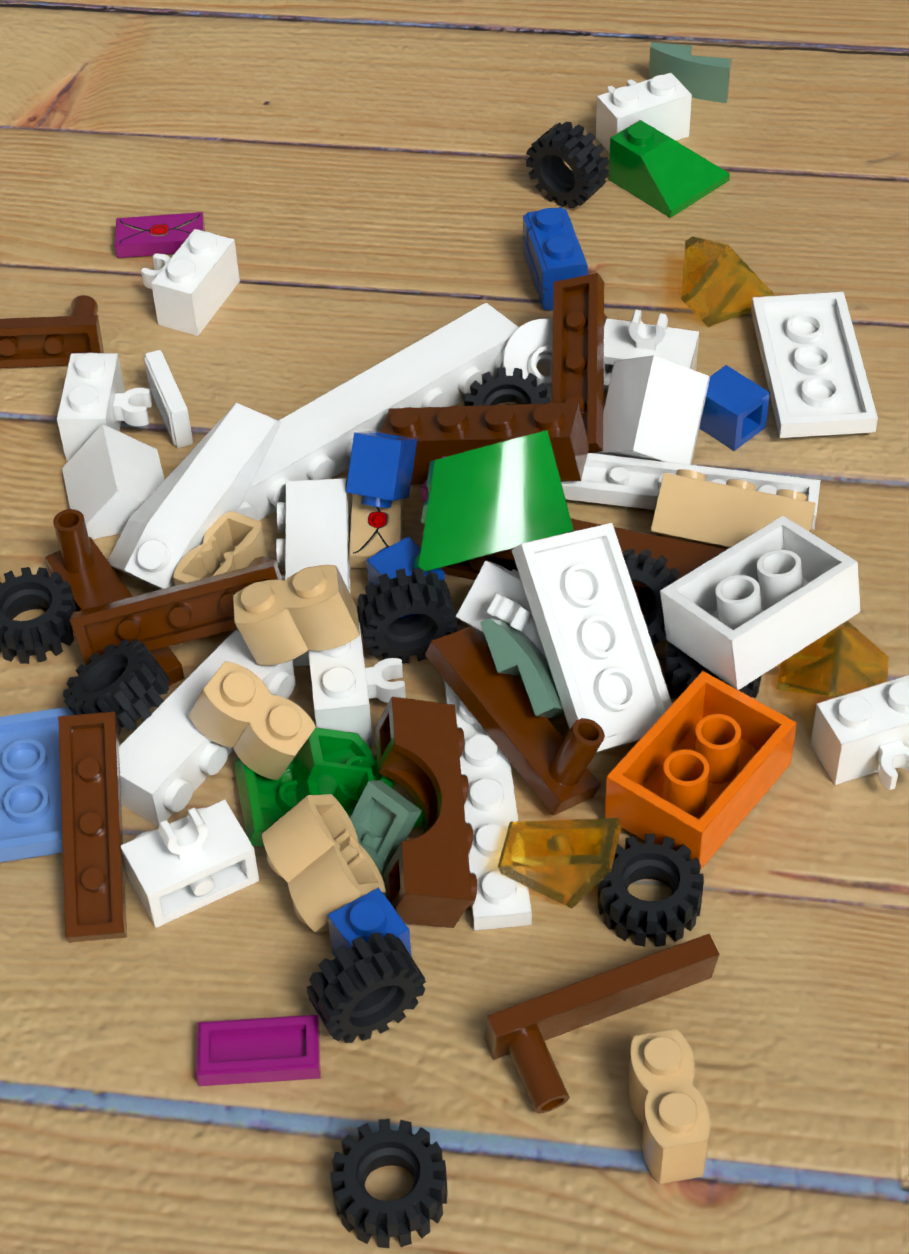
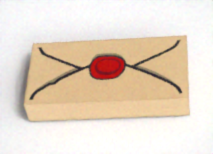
[349,494,403,568]

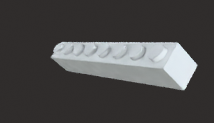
[237,303,519,521]

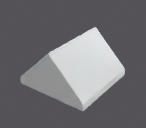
[594,355,710,465]
[62,424,165,539]

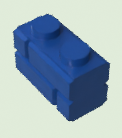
[523,207,588,311]

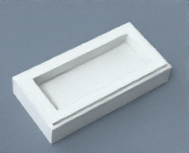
[144,350,193,449]

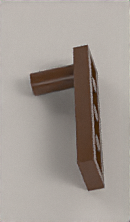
[551,273,607,453]
[0,295,104,368]
[45,509,185,686]
[69,556,282,666]
[425,626,605,816]
[58,712,127,943]
[484,934,720,1114]

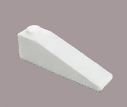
[108,403,281,590]

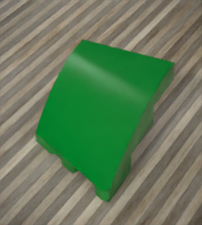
[414,430,574,572]
[234,728,423,847]

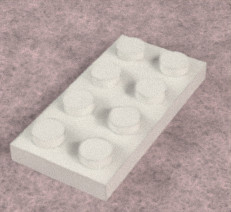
[751,292,878,438]
[512,523,672,753]

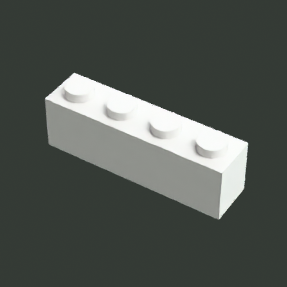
[276,478,351,666]
[119,629,296,827]

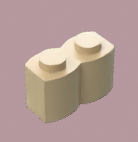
[173,511,268,586]
[233,565,360,666]
[189,661,316,780]
[262,794,386,932]
[628,1029,711,1184]

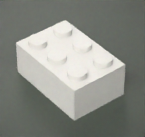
[660,516,860,690]

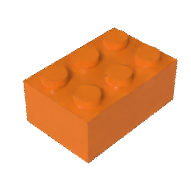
[605,671,797,869]

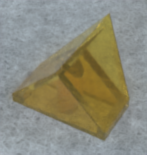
[681,236,775,328]
[777,620,889,698]
[498,818,622,909]

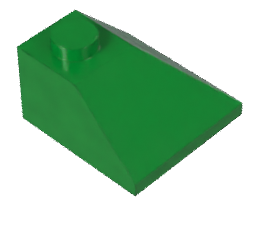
[609,120,730,218]

